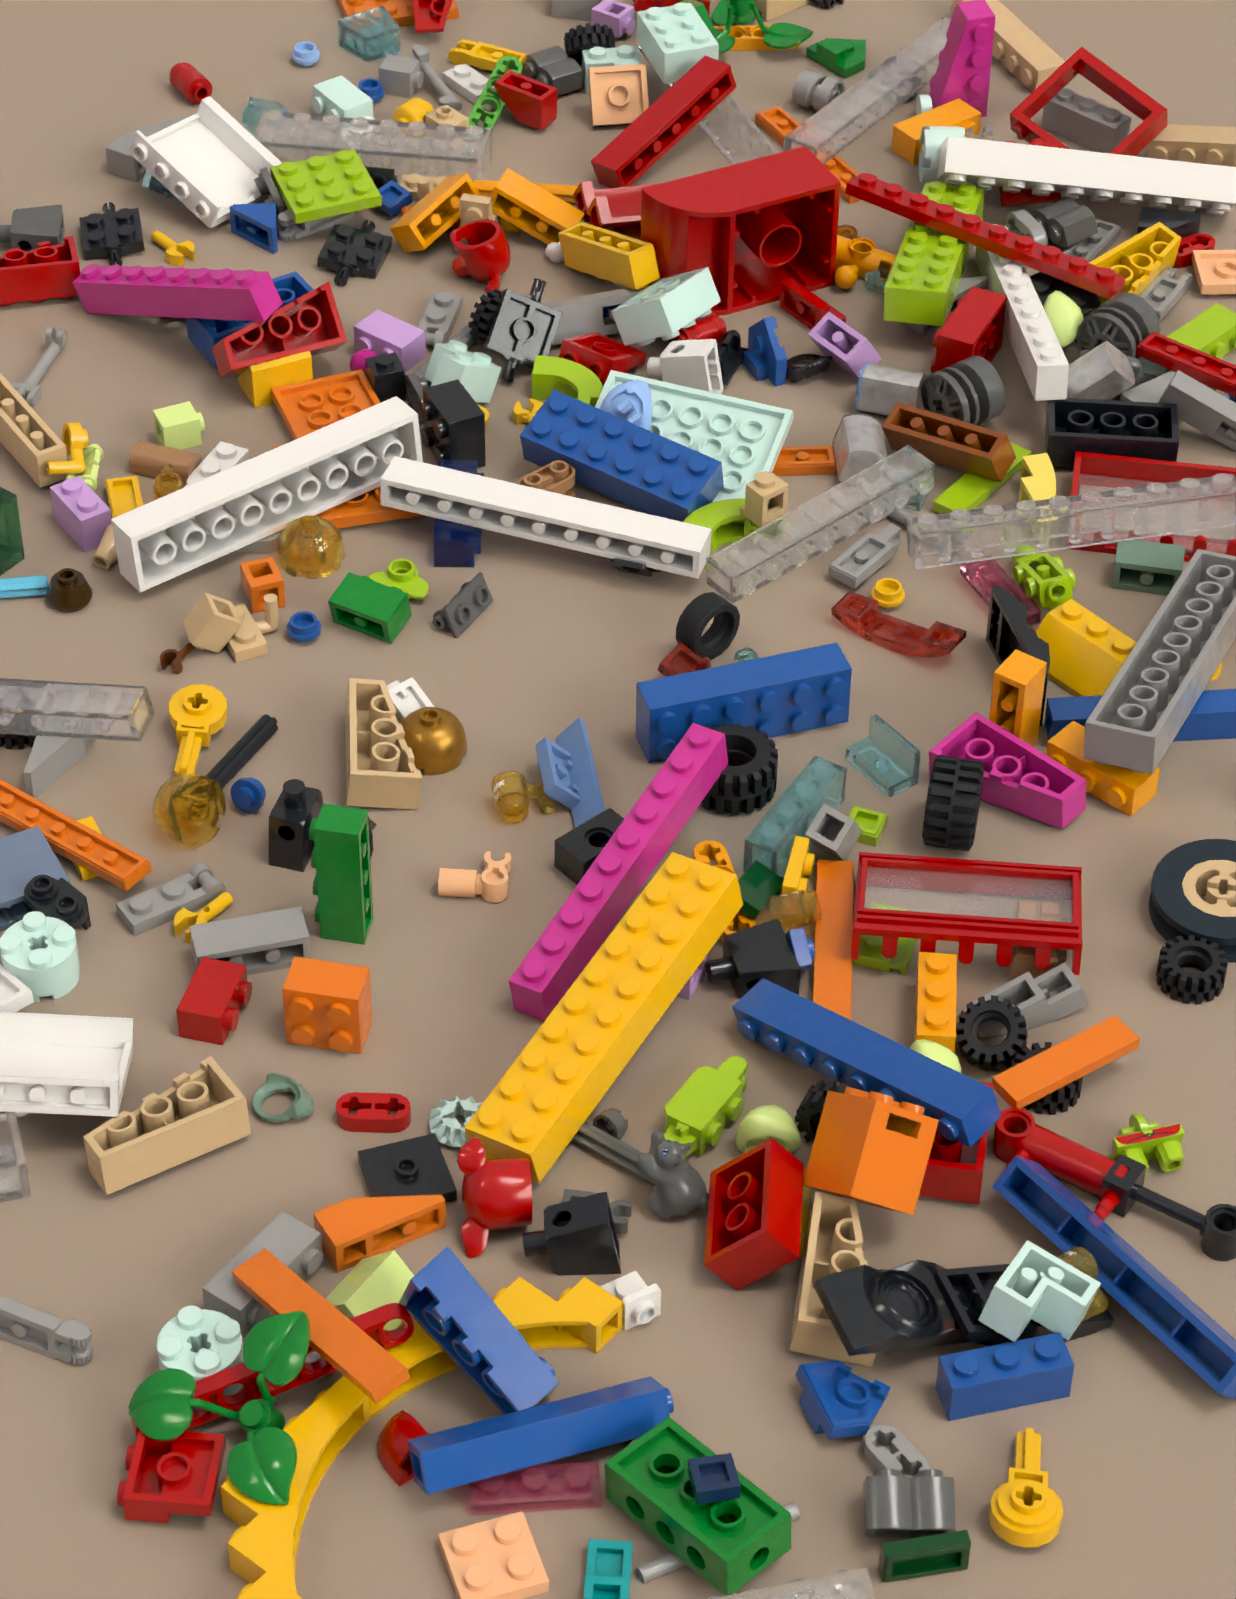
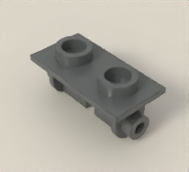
[432,572,493,638]

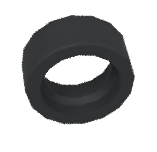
[676,592,740,661]

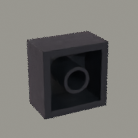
[420,379,486,472]

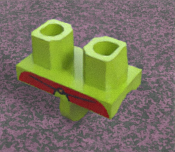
[1107,1113,1185,1175]

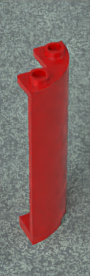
[573,181,661,229]

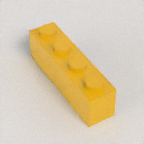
[558,222,660,290]

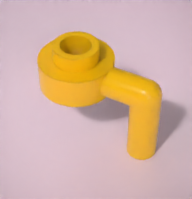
[46,422,88,475]

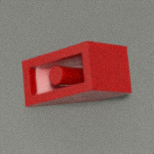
[494,71,558,130]

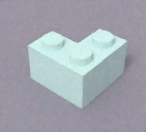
[582,45,643,94]
[424,340,502,403]
[978,1240,1101,1342]

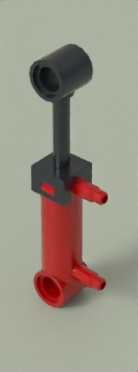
[992,1108,1236,1261]

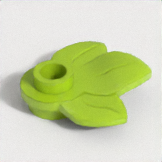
[367,558,429,600]

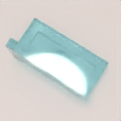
[845,714,921,797]

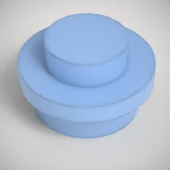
[292,42,320,66]

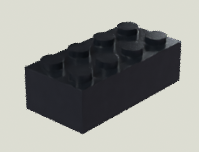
[1045,398,1179,469]

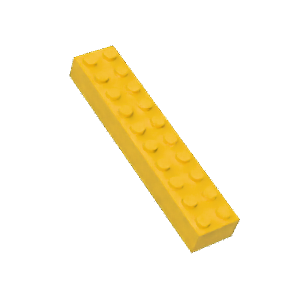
[464,852,743,1184]

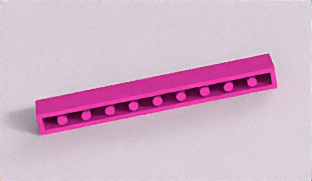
[509,723,728,1021]

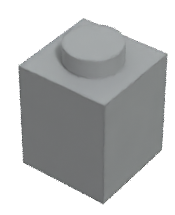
[378,54,424,98]
[805,803,862,861]

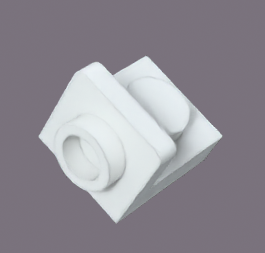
[387,677,434,724]
[600,1270,661,1331]

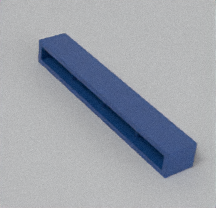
[732,978,1001,1147]
[992,1155,1236,1399]

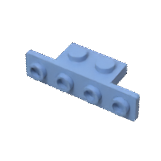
[535,718,605,828]

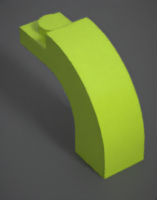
[532,355,603,407]
[683,498,786,569]

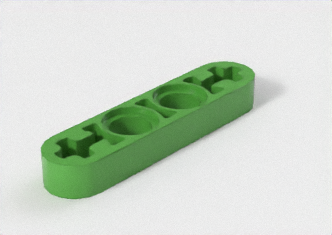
[468,56,523,142]

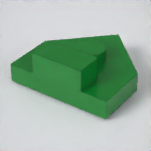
[806,38,866,78]

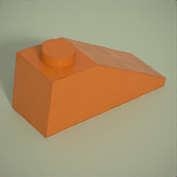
[313,1195,446,1273]

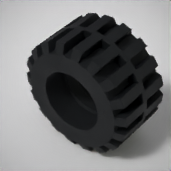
[701,723,778,815]
[922,755,984,851]

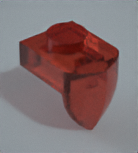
[657,642,711,677]

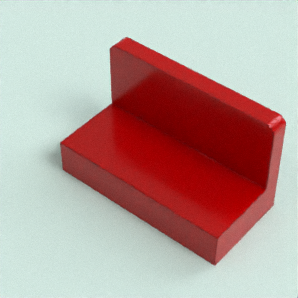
[780,278,846,330]

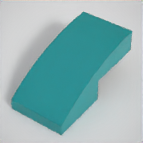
[583,1539,633,1599]

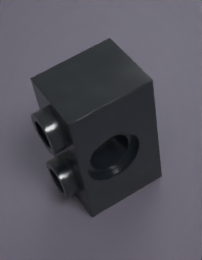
[555,808,624,884]

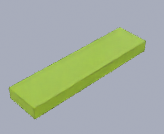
[933,442,1032,523]

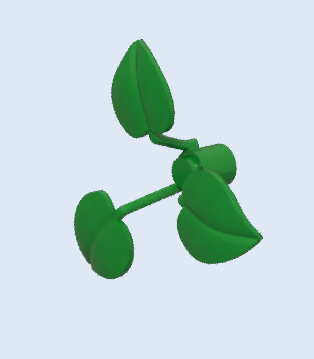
[710,0,813,54]
[128,1311,310,1506]

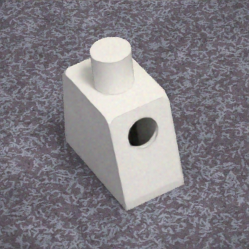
[647,339,724,394]

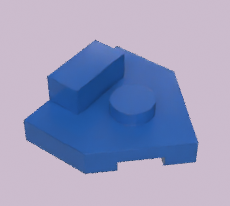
[743,316,787,387]
[795,1360,891,1439]

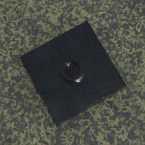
[358,1133,457,1202]

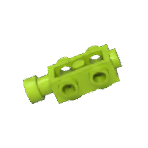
[1010,543,1076,609]

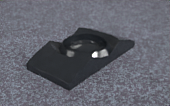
[986,586,1050,726]
[813,1259,972,1356]
[933,1259,1114,1346]

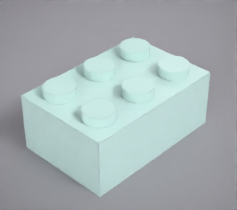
[637,2,719,84]
[611,267,721,347]

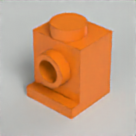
[240,556,286,614]

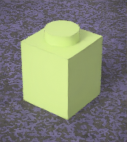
[153,401,205,450]

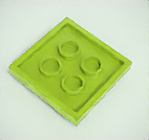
[270,149,382,224]

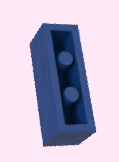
[936,1332,1074,1421]

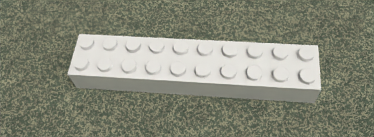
[937,136,1236,215]
[111,396,423,593]

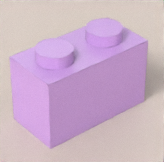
[353,309,426,372]
[808,311,882,379]
[50,476,112,552]

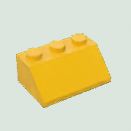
[1036,599,1137,697]

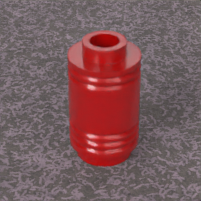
[169,62,212,105]
[669,313,727,344]

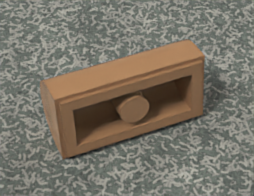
[129,441,202,485]

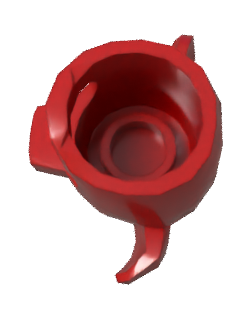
[450,219,511,292]
[457,1137,532,1258]

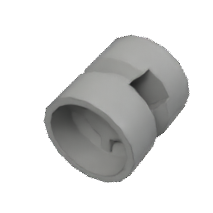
[792,69,845,116]

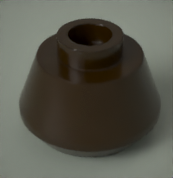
[46,568,93,612]

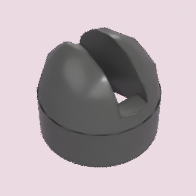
[593,1108,628,1139]

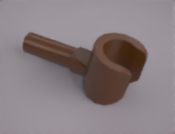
[160,642,196,674]

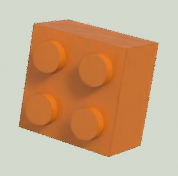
[282,956,373,1054]

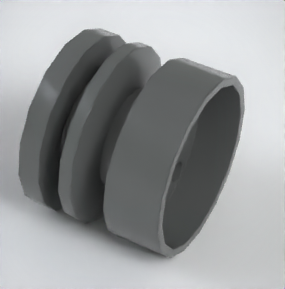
[1076,292,1160,359]
[921,355,1006,425]

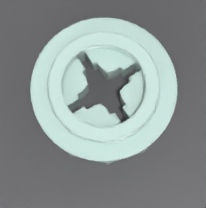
[429,1095,483,1147]

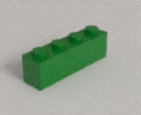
[309,803,374,945]

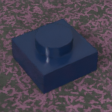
[687,1453,741,1504]

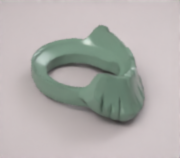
[252,1073,314,1123]

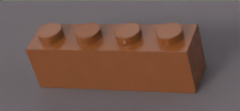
[882,402,1016,483]

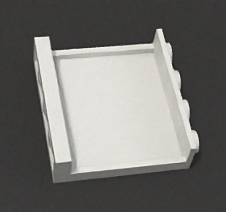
[129,96,282,229]
[0,1012,133,1117]

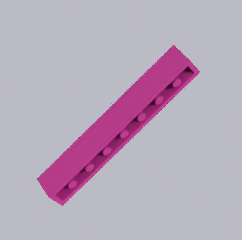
[72,264,283,322]

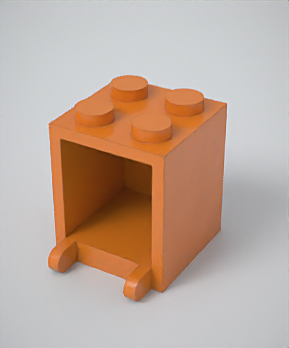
[803,1087,939,1215]

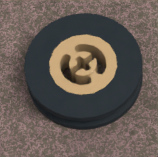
[1149,839,1236,962]

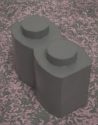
[524,46,583,95]
[1033,197,1098,247]
[863,1469,956,1538]

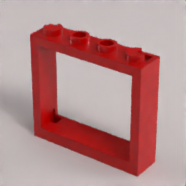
[1010,46,1168,156]

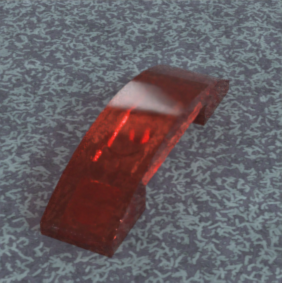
[831,591,967,658]

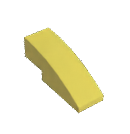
[1018,453,1056,543]

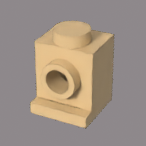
[740,471,789,529]

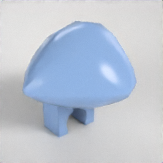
[600,379,652,430]

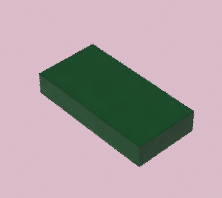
[738,860,784,920]
[878,1530,971,1583]

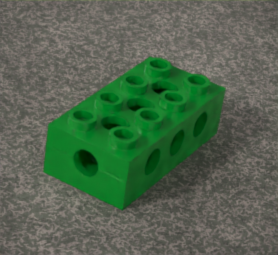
[604,1417,791,1598]

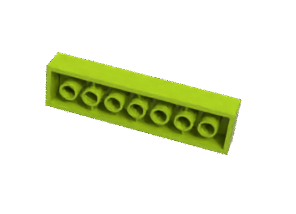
[883,181,984,326]

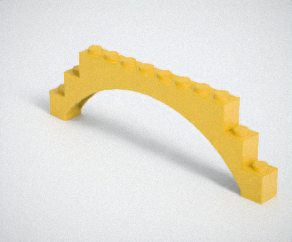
[220,1277,623,1599]

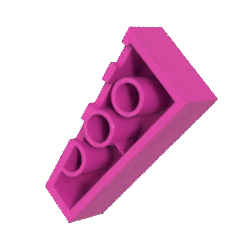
[929,0,996,117]
[929,712,1086,829]

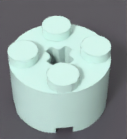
[919,126,965,185]
[0,911,80,1002]
[156,1305,244,1409]

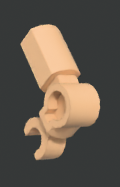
[438,851,511,903]

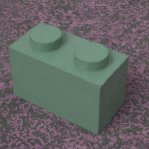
[1111,537,1186,595]

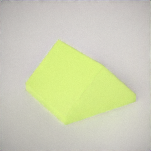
[325,1250,414,1330]

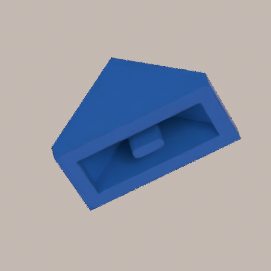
[229,203,278,254]

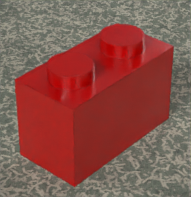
[176,957,252,1046]

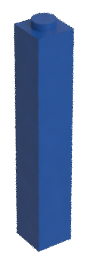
[1044,689,1236,741]
[408,1376,674,1494]

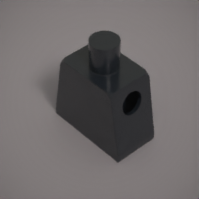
[269,779,323,872]
[706,919,801,999]
[523,1192,621,1276]

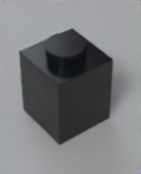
[365,353,406,402]

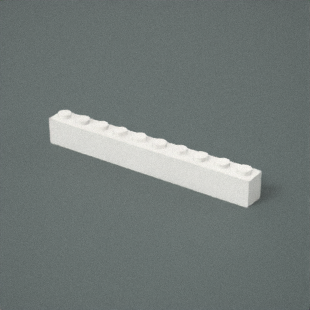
[975,224,1069,401]
[380,456,712,579]

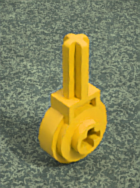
[169,684,228,780]
[988,1427,1063,1547]

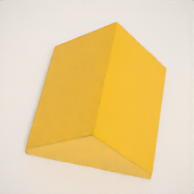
[237,351,313,408]

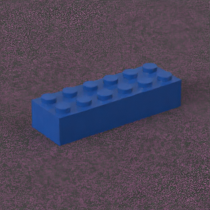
[520,390,724,522]
[636,643,852,763]

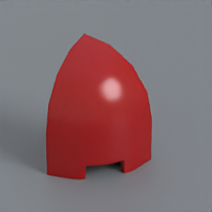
[378,1410,429,1486]

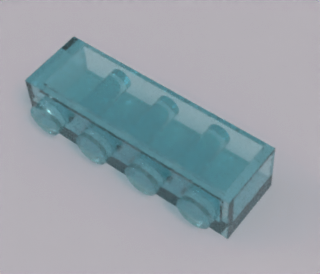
[743,756,847,877]

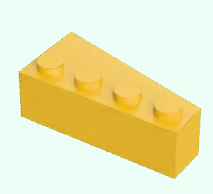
[1089,222,1182,304]

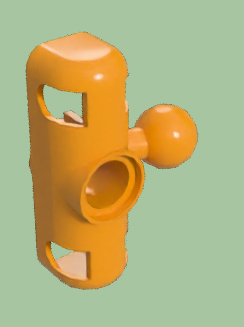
[834,235,897,289]

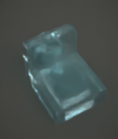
[241,97,292,135]

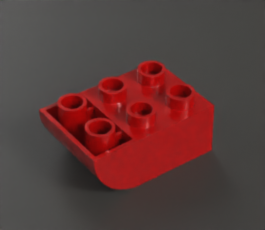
[641,146,841,316]

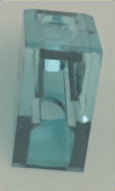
[338,6,400,62]

